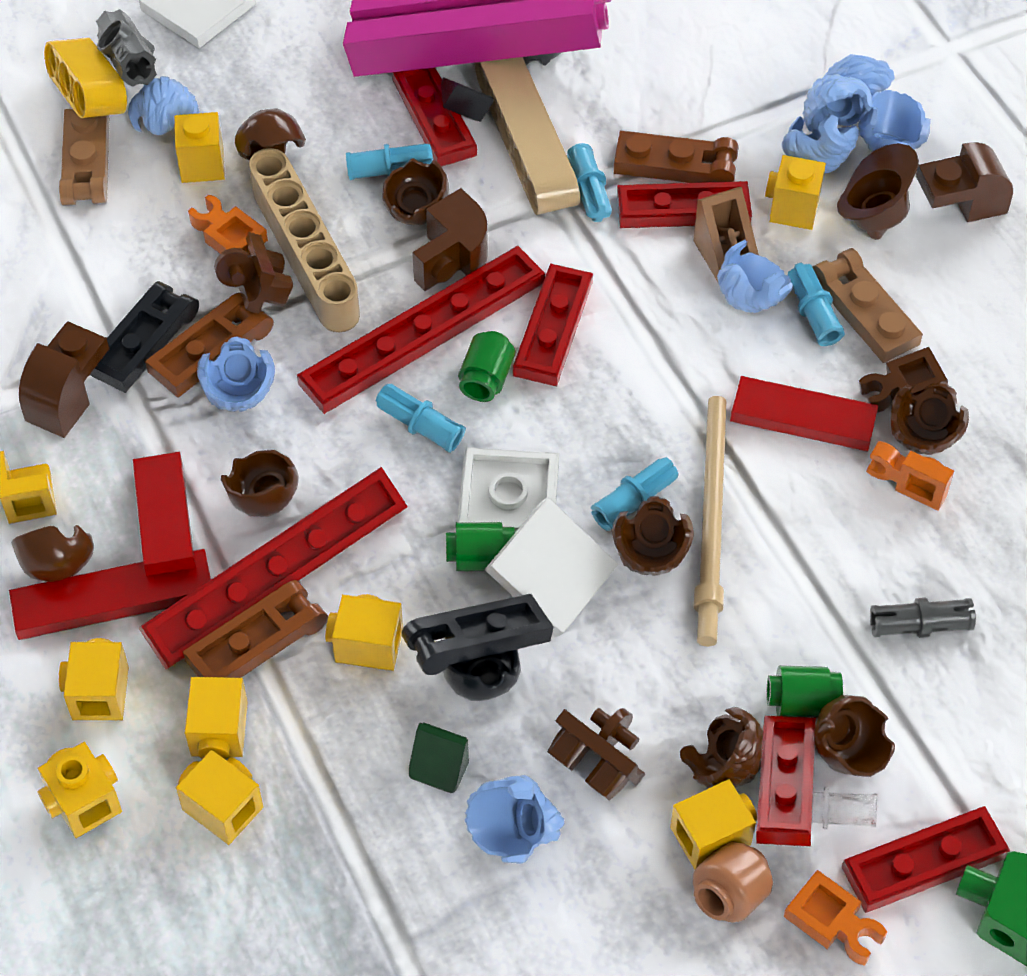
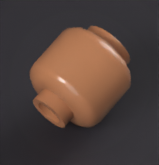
[692,841,773,923]

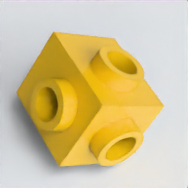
[37,741,122,839]

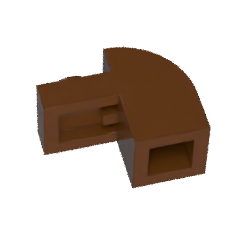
[916,142,1013,223]
[412,188,488,291]
[19,321,109,438]

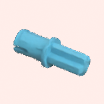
[567,143,612,223]
[346,144,433,180]
[788,262,845,346]
[375,384,466,453]
[591,457,679,531]

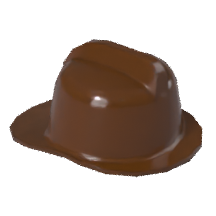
[837,143,919,240]

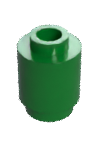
[458,331,516,402]
[446,522,515,571]
[766,665,843,718]

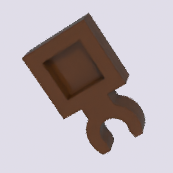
[859,347,948,413]

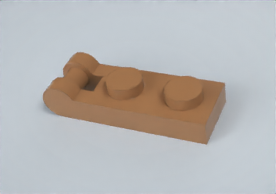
[59,108,110,206]
[812,248,923,363]

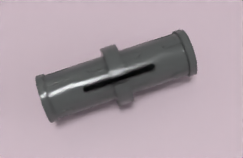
[870,597,976,638]

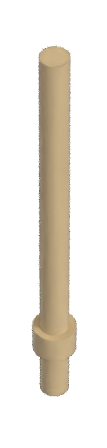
[694,396,727,647]

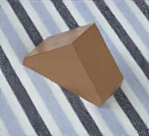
[693,187,759,282]

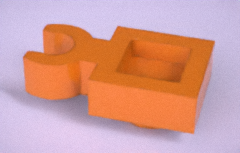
[188,195,268,254]
[866,441,954,511]
[784,870,887,966]

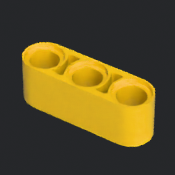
[44,37,127,118]

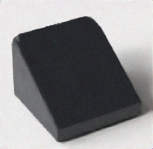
[441,77,494,122]

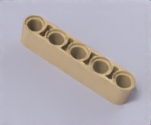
[474,57,580,215]
[249,148,360,332]

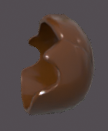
[235,108,306,161]
[382,158,449,225]
[221,450,299,517]
[11,525,94,582]
[814,695,895,777]

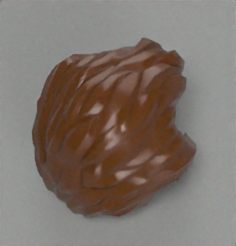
[890,382,969,455]
[612,496,694,576]
[680,707,763,788]

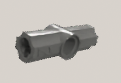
[96,9,157,87]

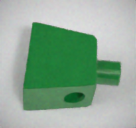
[955,851,1027,966]

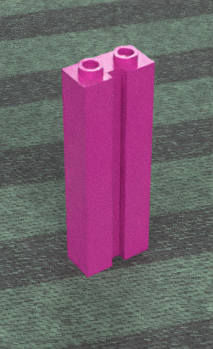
[343,0,611,77]

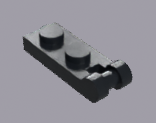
[90,281,199,393]
[401,594,554,675]

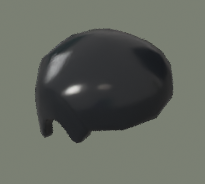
[443,649,521,701]

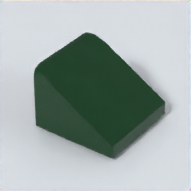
[409,722,469,793]

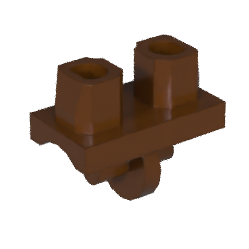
[214,232,293,314]
[547,708,645,801]

